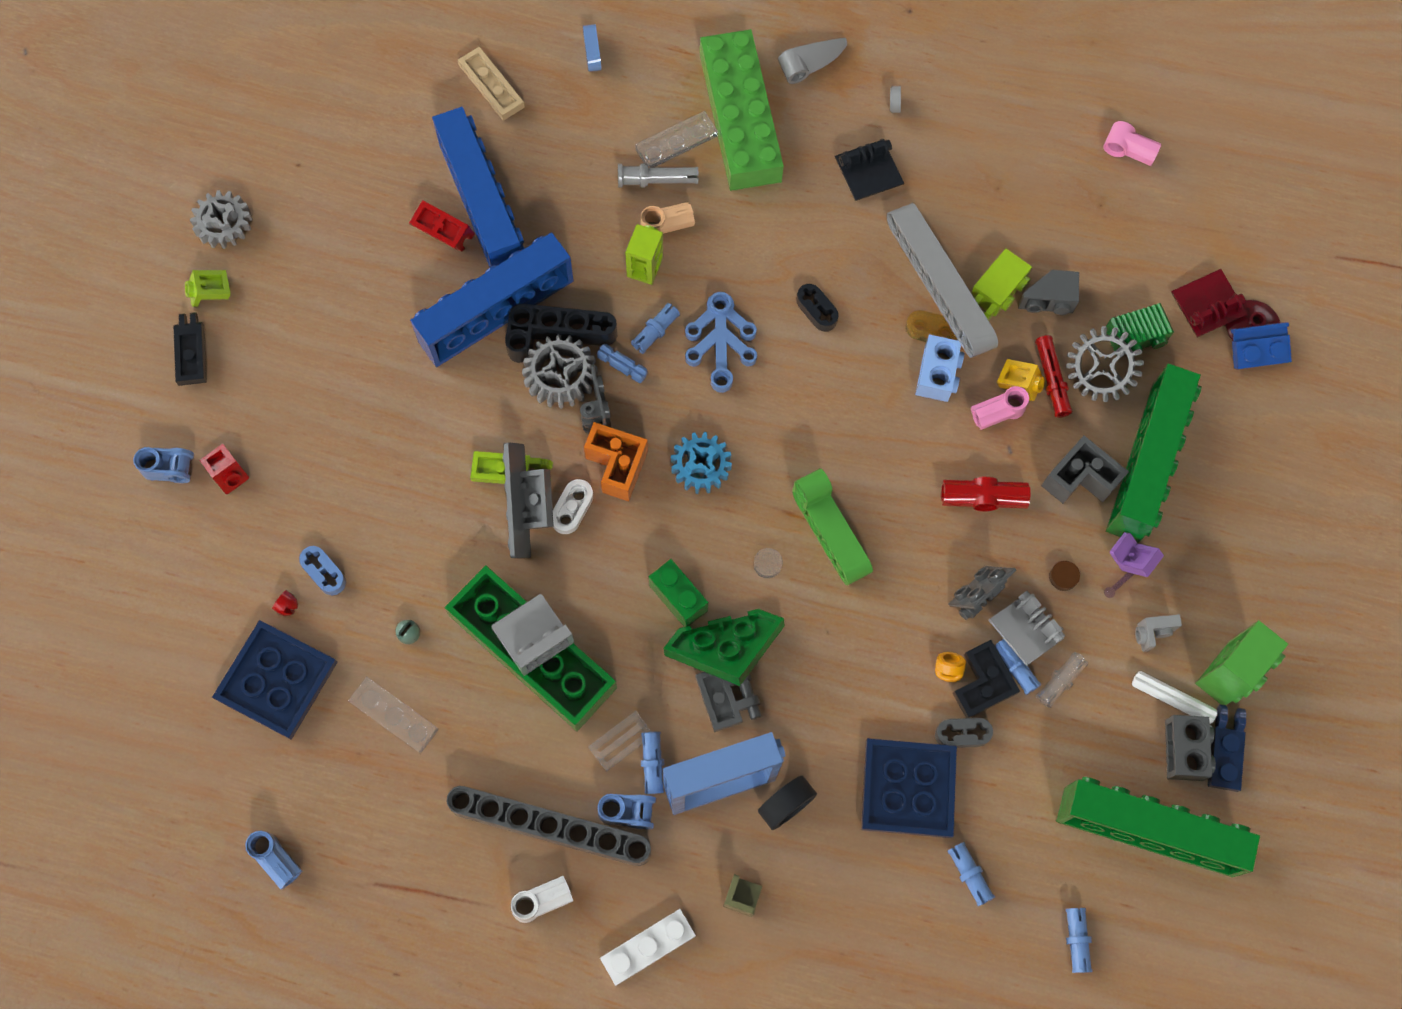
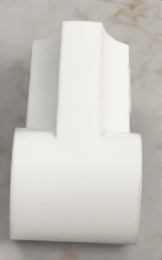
[511,876,573,923]

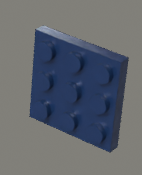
[212,620,338,740]
[861,738,957,838]

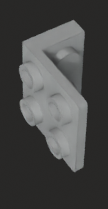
[492,594,574,676]

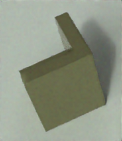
[723,874,762,917]

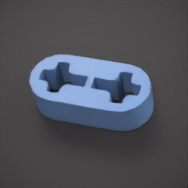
[583,24,602,72]
[299,546,346,596]

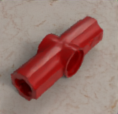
[941,477,1031,512]

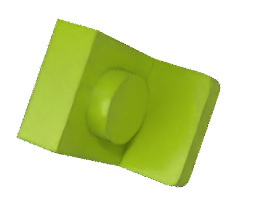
[185,270,231,307]

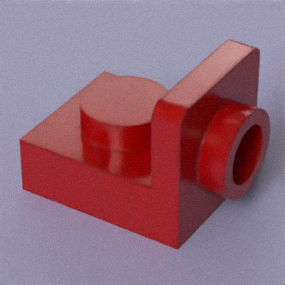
[199,444,249,494]

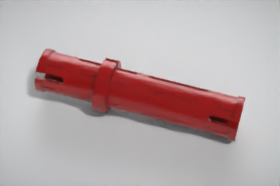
[1035,335,1073,418]

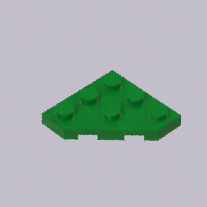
[663,609,785,686]

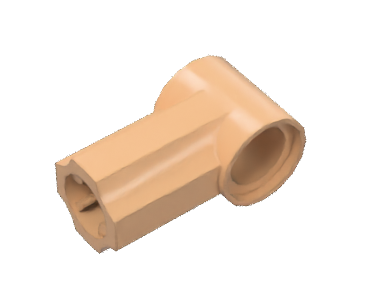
[640,202,695,234]

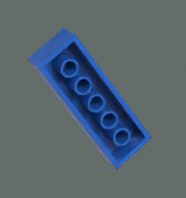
[432,106,525,267]
[410,232,574,368]

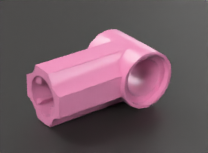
[1103,121,1161,166]
[971,386,1029,430]

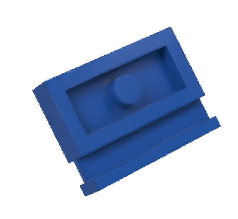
[1231,322,1292,369]

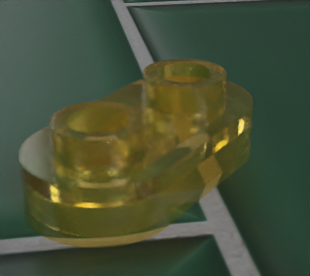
[905,310,958,342]

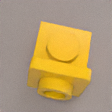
[997,359,1045,401]

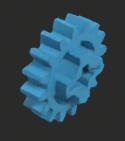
[671,432,732,494]

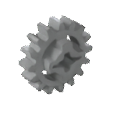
[190,190,252,249]

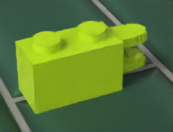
[971,248,1032,321]

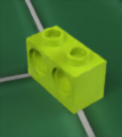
[625,224,663,285]

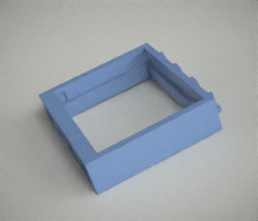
[663,732,786,815]

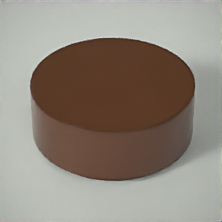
[1049,561,1080,591]

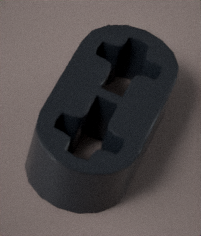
[796,284,839,332]

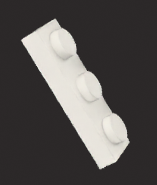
[600,909,696,986]

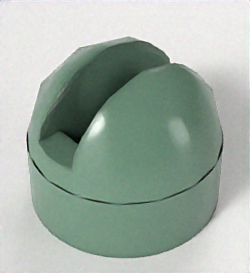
[395,620,420,644]

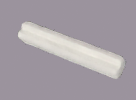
[1132,671,1218,724]

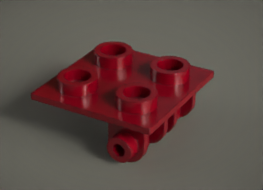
[1171,269,1247,338]

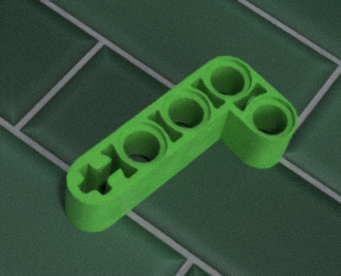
[792,468,873,586]

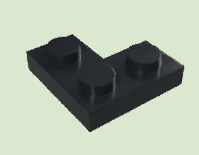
[952,640,1020,718]

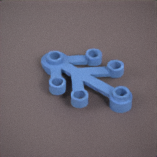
[685,292,757,393]

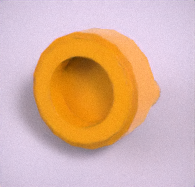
[935,652,966,682]

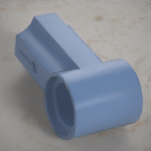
[245,831,303,890]

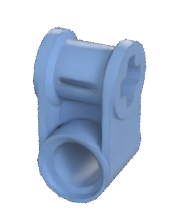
[133,447,194,483]
[597,794,656,829]

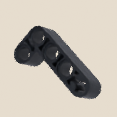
[505,304,618,363]

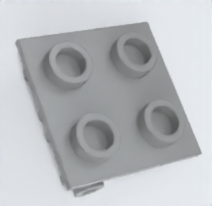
[988,591,1065,666]

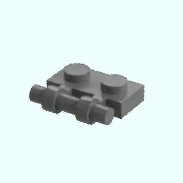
[695,672,762,732]

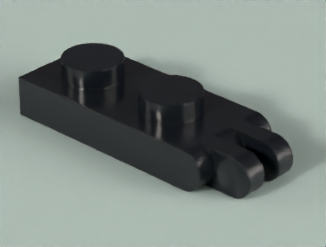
[173,312,207,386]

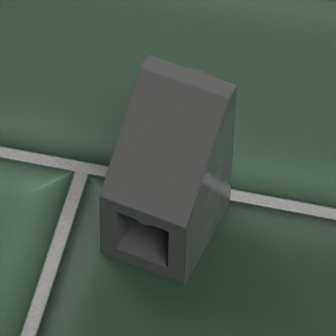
[1018,270,1079,315]

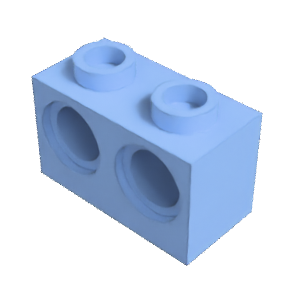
[915,334,965,402]

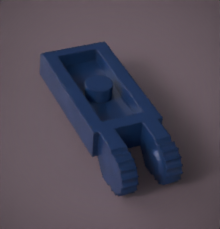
[1208,705,1247,792]

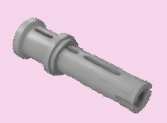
[618,163,699,188]

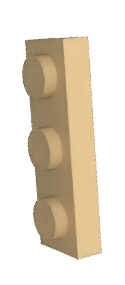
[458,47,525,121]

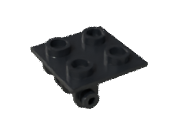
[835,139,904,201]

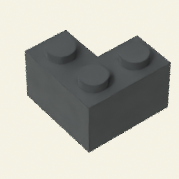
[1041,436,1129,504]

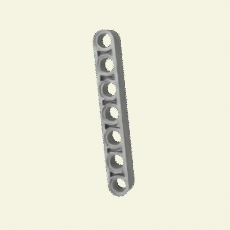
[887,203,998,358]

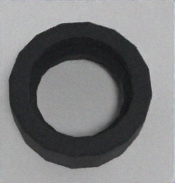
[758,776,817,830]

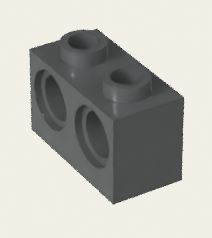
[1165,715,1216,781]

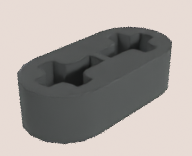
[935,718,993,748]

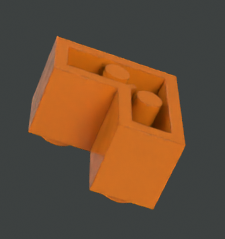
[584,422,648,502]

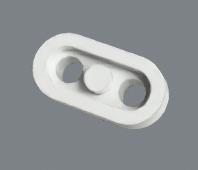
[553,479,593,534]

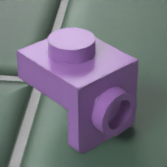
[1110,532,1164,577]

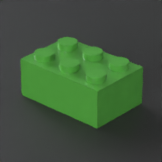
[1195,620,1288,705]

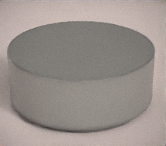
[890,86,901,113]

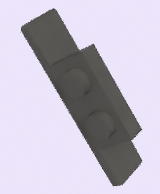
[503,442,554,558]

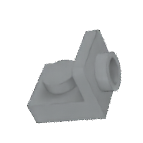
[1135,614,1182,652]

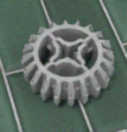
[1066,326,1144,402]
[522,334,598,409]

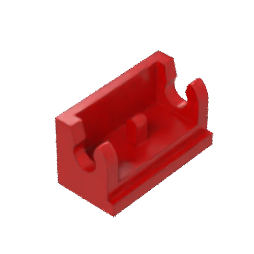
[409,200,475,252]

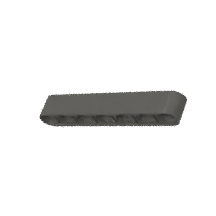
[446,786,651,866]

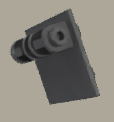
[580,366,612,434]
[948,566,1016,620]

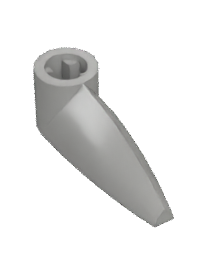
[778,38,847,84]

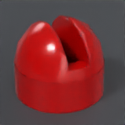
[272,590,298,616]

